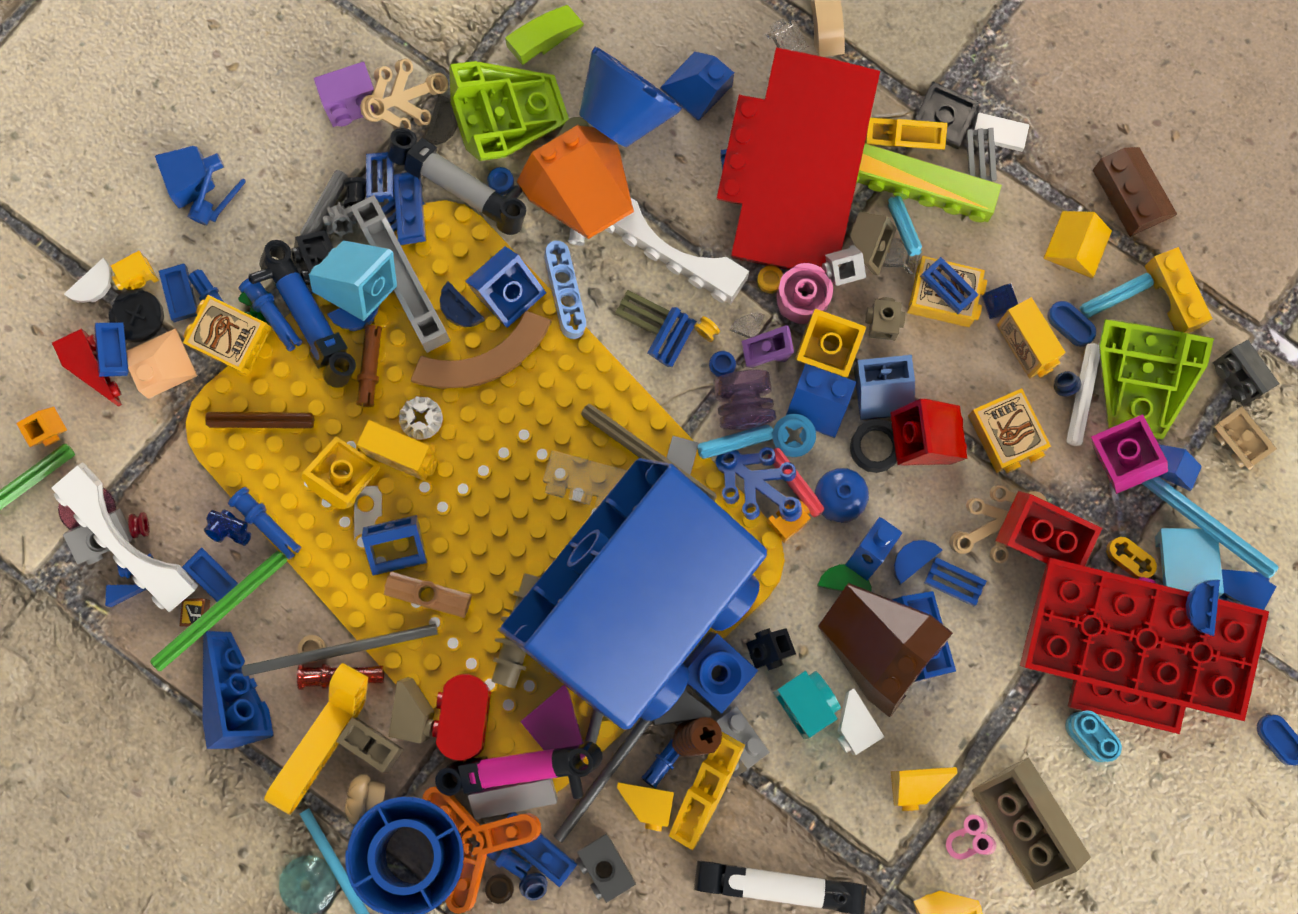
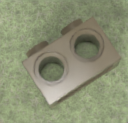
[336,717,404,773]

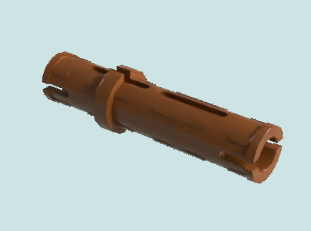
[356,325,382,407]

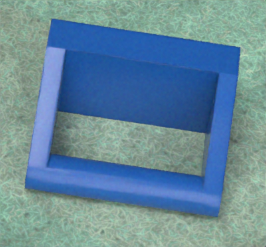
[362,515,427,576]

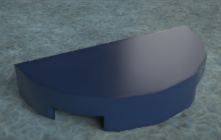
[440,281,485,328]

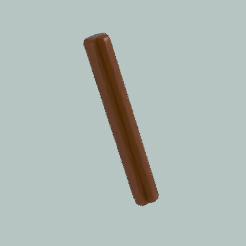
[205,412,315,428]

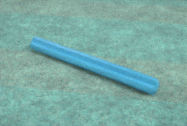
[1141,476,1279,578]

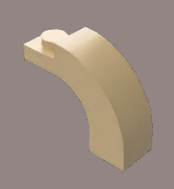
[810,0,845,57]

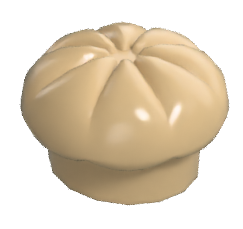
[345,774,385,825]

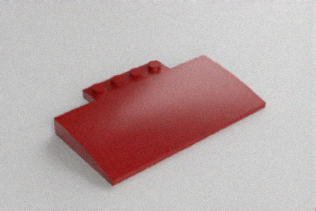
[716,47,880,270]
[1020,558,1269,734]

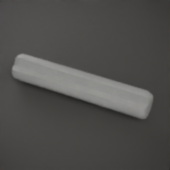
[300,170,348,235]

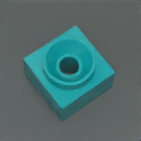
[773,671,841,739]

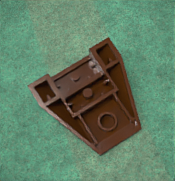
[818,583,953,718]

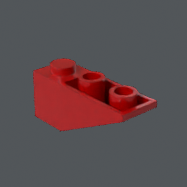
[52,329,122,407]

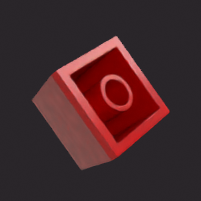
[890,399,968,465]

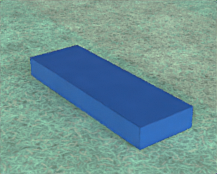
[393,172,426,245]
[506,812,578,888]

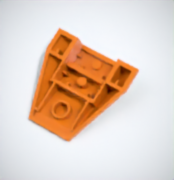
[517,125,634,239]

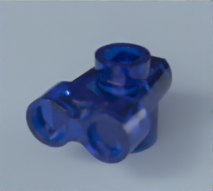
[204,510,251,546]

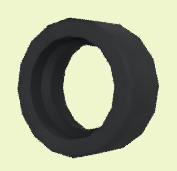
[850,419,897,473]

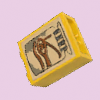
[907,256,987,327]
[183,295,272,375]
[997,297,1066,379]
[968,388,1051,474]
[357,420,438,481]

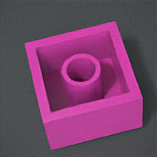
[1091,414,1168,494]

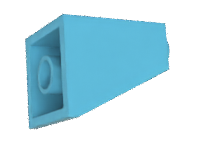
[309,240,397,321]

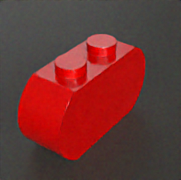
[432,674,491,761]

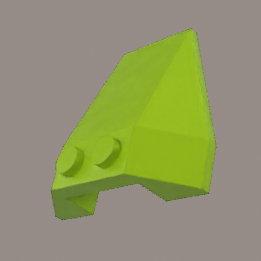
[449,61,569,161]
[1099,319,1214,440]

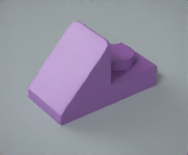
[742,325,794,368]

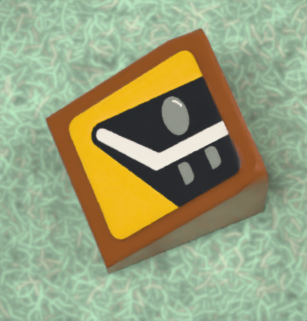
[179,598,210,627]

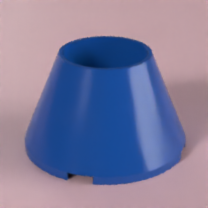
[579,46,682,147]
[345,797,464,914]

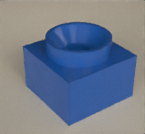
[683,631,758,714]

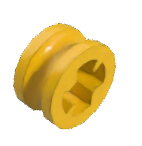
[694,316,720,342]

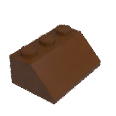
[1093,147,1177,237]

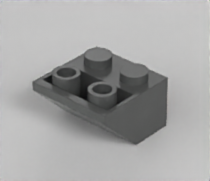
[1212,340,1280,407]

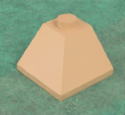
[126,328,198,399]

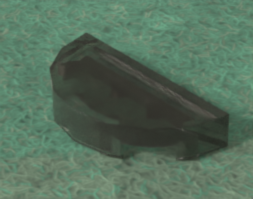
[425,94,458,145]

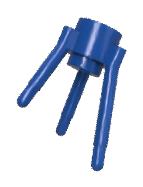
[187,166,246,226]

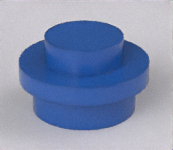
[709,351,736,378]

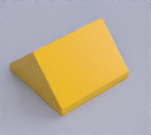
[1043,211,1112,278]

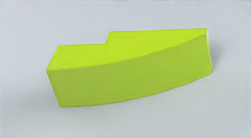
[505,5,584,65]

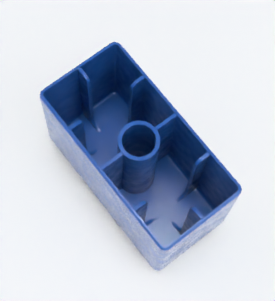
[500,458,767,730]

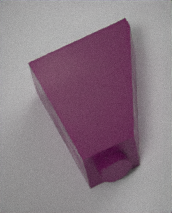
[520,685,586,763]

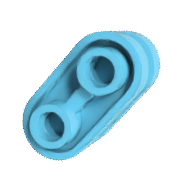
[1065,711,1122,762]

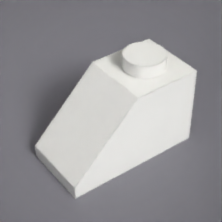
[837,688,884,755]

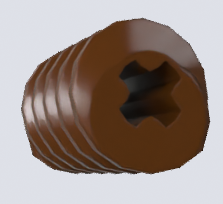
[672,717,722,757]

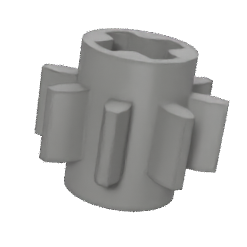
[322,202,358,238]

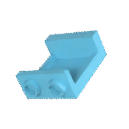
[1155,528,1224,598]

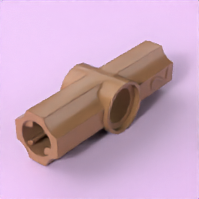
[384,572,472,618]

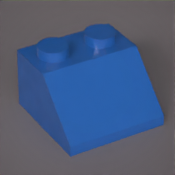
[465,246,546,328]
[786,363,857,438]

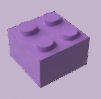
[314,61,374,127]

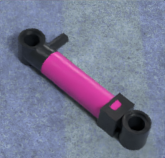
[435,741,602,799]

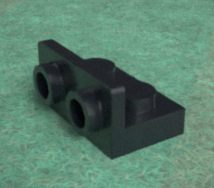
[291,230,333,294]

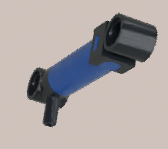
[248,240,356,388]

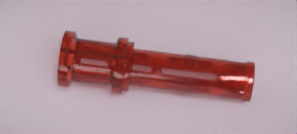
[297,664,384,690]

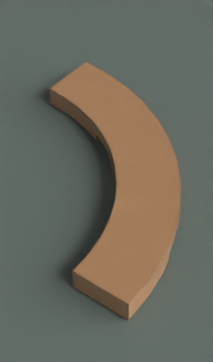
[411,311,551,389]

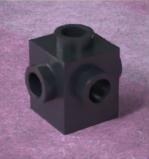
[746,628,796,671]

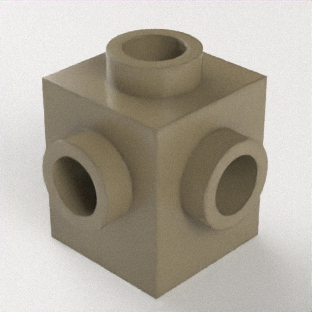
[865,297,906,341]

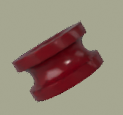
[128,512,150,539]

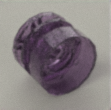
[713,370,776,430]

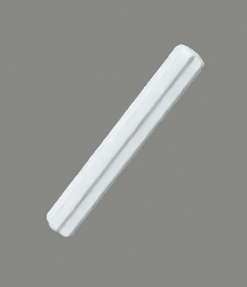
[1066,343,1100,446]

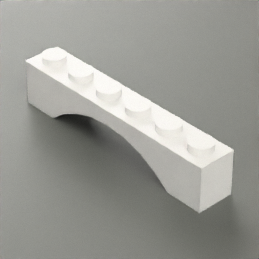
[605,198,749,305]
[51,462,198,612]

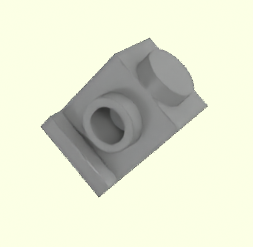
[822,245,866,286]

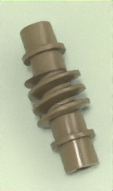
[491,573,540,688]

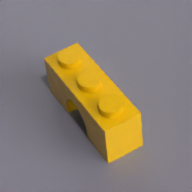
[1145,247,1213,333]

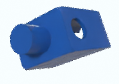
[155,146,224,209]
[845,517,902,581]

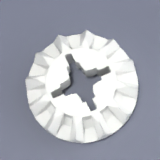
[399,396,443,440]

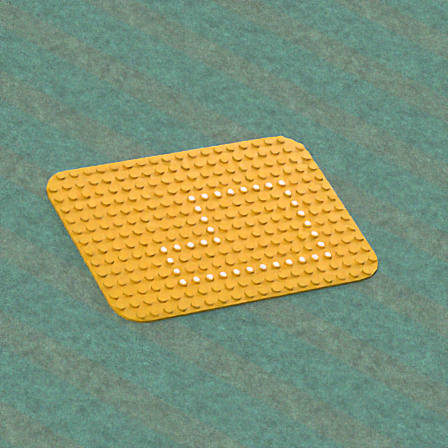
[185,200,785,793]

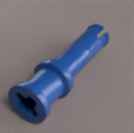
[238,279,302,351]
[228,487,301,560]

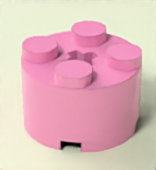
[777,263,833,324]

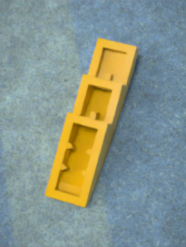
[669,732,745,850]

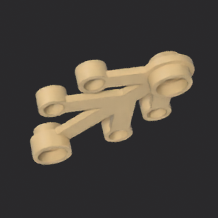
[360,58,448,130]
[949,485,1047,563]

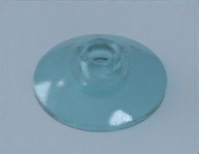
[279,855,337,914]

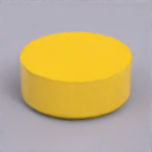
[757,266,783,294]

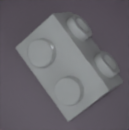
[716,706,770,777]

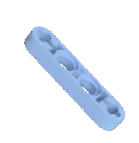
[544,241,586,339]

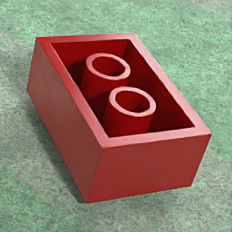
[995,491,1102,566]

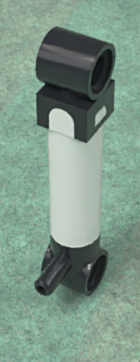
[694,861,867,914]

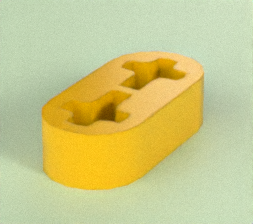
[1106,537,1157,579]

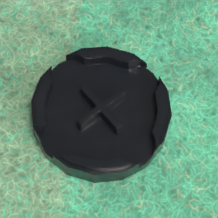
[108,289,164,342]

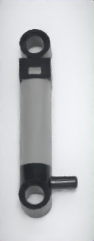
[388,128,526,235]

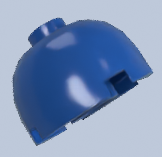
[815,468,869,523]

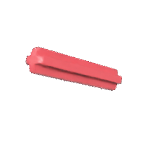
[768,448,824,517]

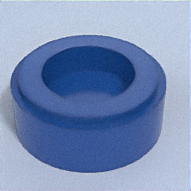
[487,167,514,195]

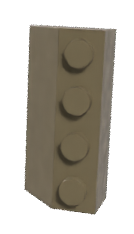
[972,757,1091,890]

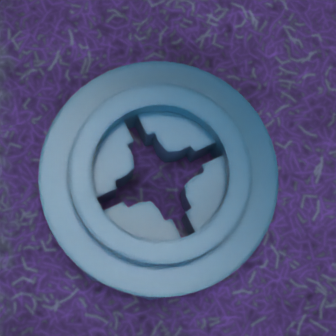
[773,414,816,457]

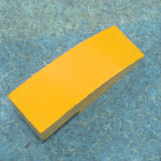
[865,118,947,150]

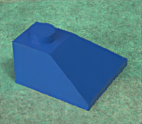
[660,51,735,121]

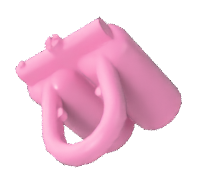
[946,815,997,860]

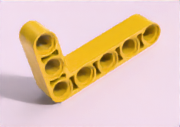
[264,663,368,815]

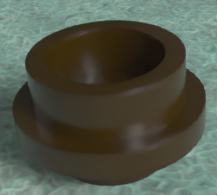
[485,874,514,904]

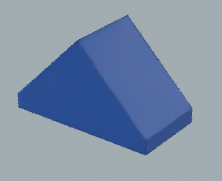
[1159,444,1202,491]

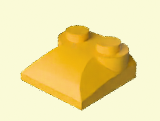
[302,436,380,509]

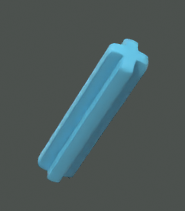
[888,196,922,256]
[1080,273,1154,318]
[697,425,773,459]

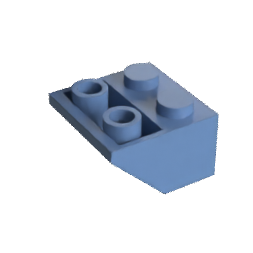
[853,355,915,420]

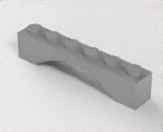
[350,195,450,353]

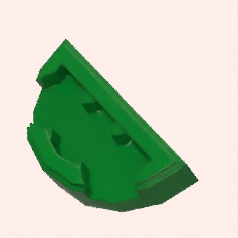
[817,564,872,592]

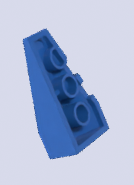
[203,631,274,749]

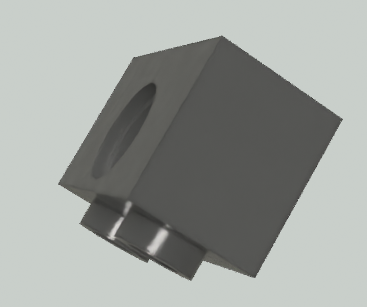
[576,833,636,903]

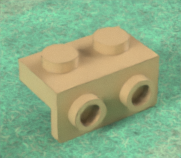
[1213,406,1277,470]

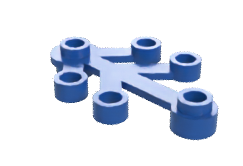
[716,447,802,522]

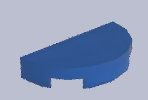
[327,305,380,331]
[894,540,942,585]
[1186,579,1220,636]

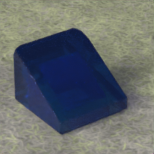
[982,283,1018,319]

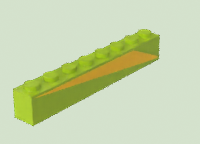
[856,143,1002,223]

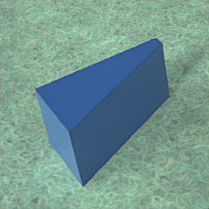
[105,585,146,608]

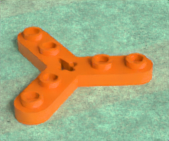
[422,786,541,914]

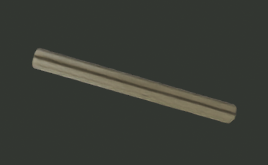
[581,404,717,502]

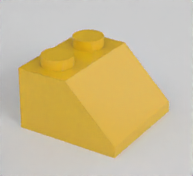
[795,309,866,378]

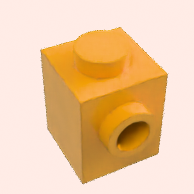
[16,407,67,447]

